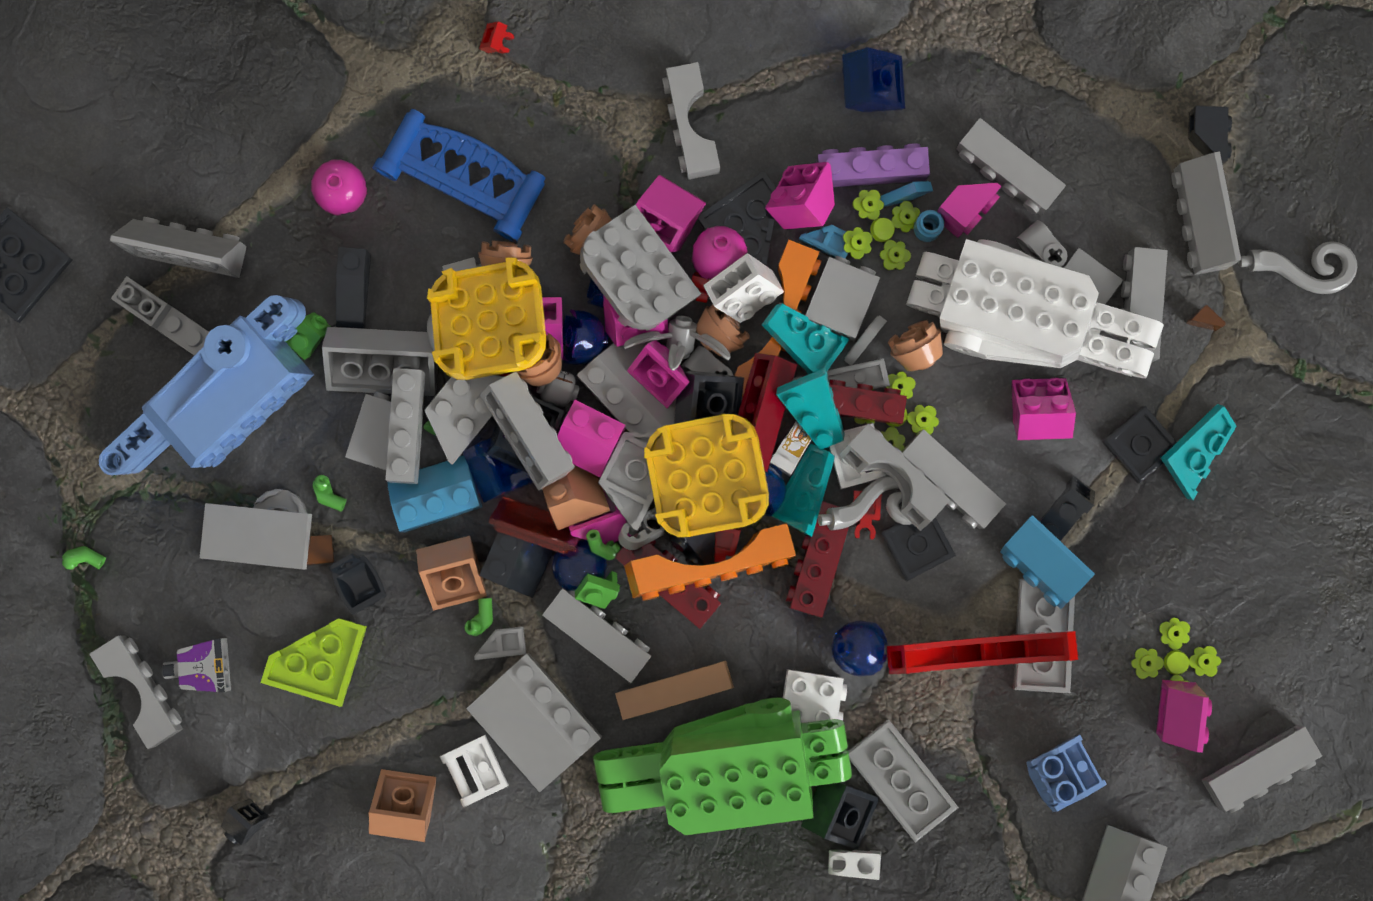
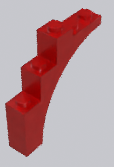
[886,631,1078,674]

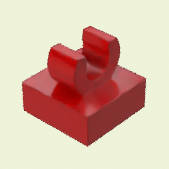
[479,21,514,54]
[692,272,711,303]

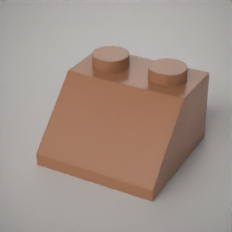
[542,465,610,530]
[416,536,487,611]
[369,769,436,842]

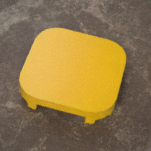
[427,258,546,380]
[644,414,769,537]

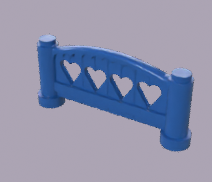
[372,109,546,243]

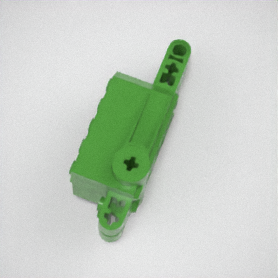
[593,698,852,835]

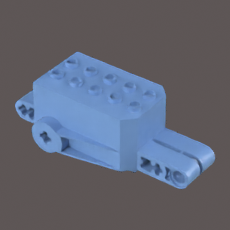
[98,295,314,475]

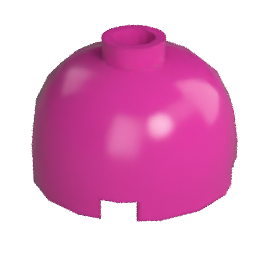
[311,160,367,215]
[692,226,747,280]

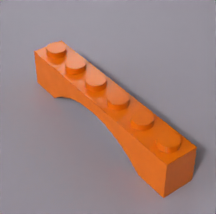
[735,240,821,399]
[624,524,796,601]

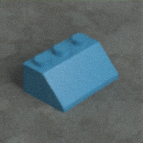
[387,455,482,533]
[1000,515,1095,609]

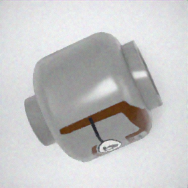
[536,370,579,408]

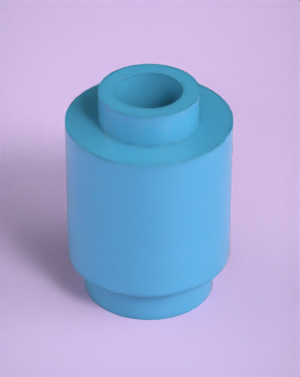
[914,210,944,242]

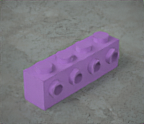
[816,144,930,187]

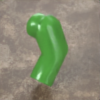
[313,475,347,512]
[586,530,620,560]
[62,546,106,570]
[464,598,493,636]

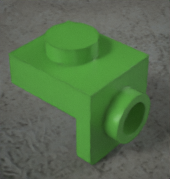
[285,312,331,360]
[575,571,620,609]

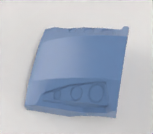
[1026,735,1107,812]

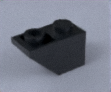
[1188,106,1232,165]
[665,530,716,566]

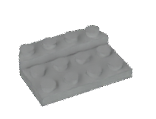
[580,205,701,331]

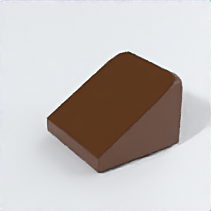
[1186,305,1225,331]
[307,535,334,565]

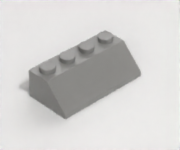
[1171,151,1241,275]
[322,327,438,396]
[1082,825,1168,901]

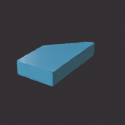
[880,181,933,207]
[799,225,848,258]

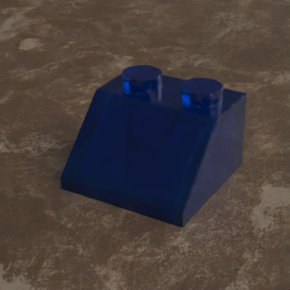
[842,47,905,112]
[463,435,534,503]

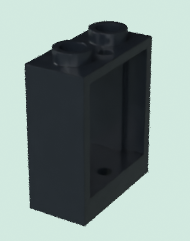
[486,394,564,473]

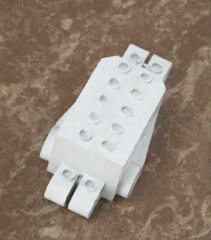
[906,239,1164,378]

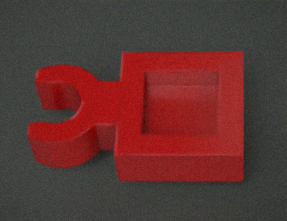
[853,491,882,540]
[715,528,741,562]

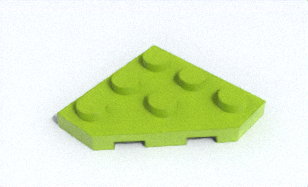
[261,618,367,707]

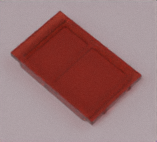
[489,496,581,554]

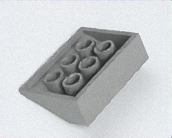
[110,217,247,278]
[577,341,676,433]
[466,653,602,792]

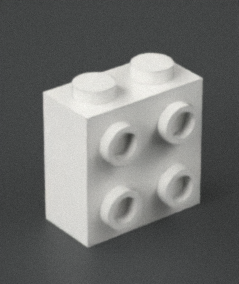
[704,253,784,323]
[783,669,847,723]

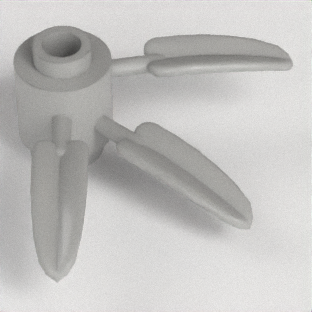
[624,316,730,371]

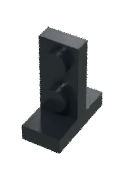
[1039,475,1095,541]

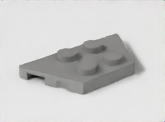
[424,375,504,465]
[598,432,654,531]

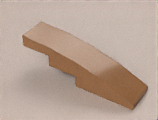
[615,661,734,720]

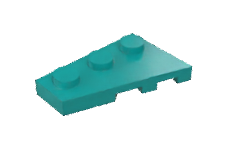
[761,304,850,374]
[776,367,845,450]
[1161,404,1237,500]
[769,444,835,537]

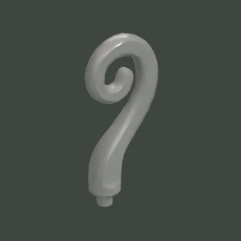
[1238,241,1358,294]
[818,475,913,530]

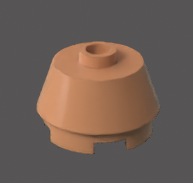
[564,204,612,255]
[478,241,533,266]
[696,304,750,356]
[888,320,943,371]
[512,333,562,386]

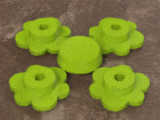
[843,190,920,270]
[854,372,939,451]
[1131,617,1221,682]

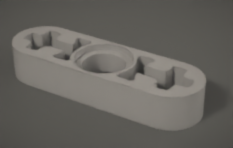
[618,507,666,550]

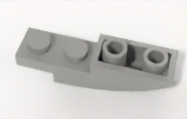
[111,276,209,356]

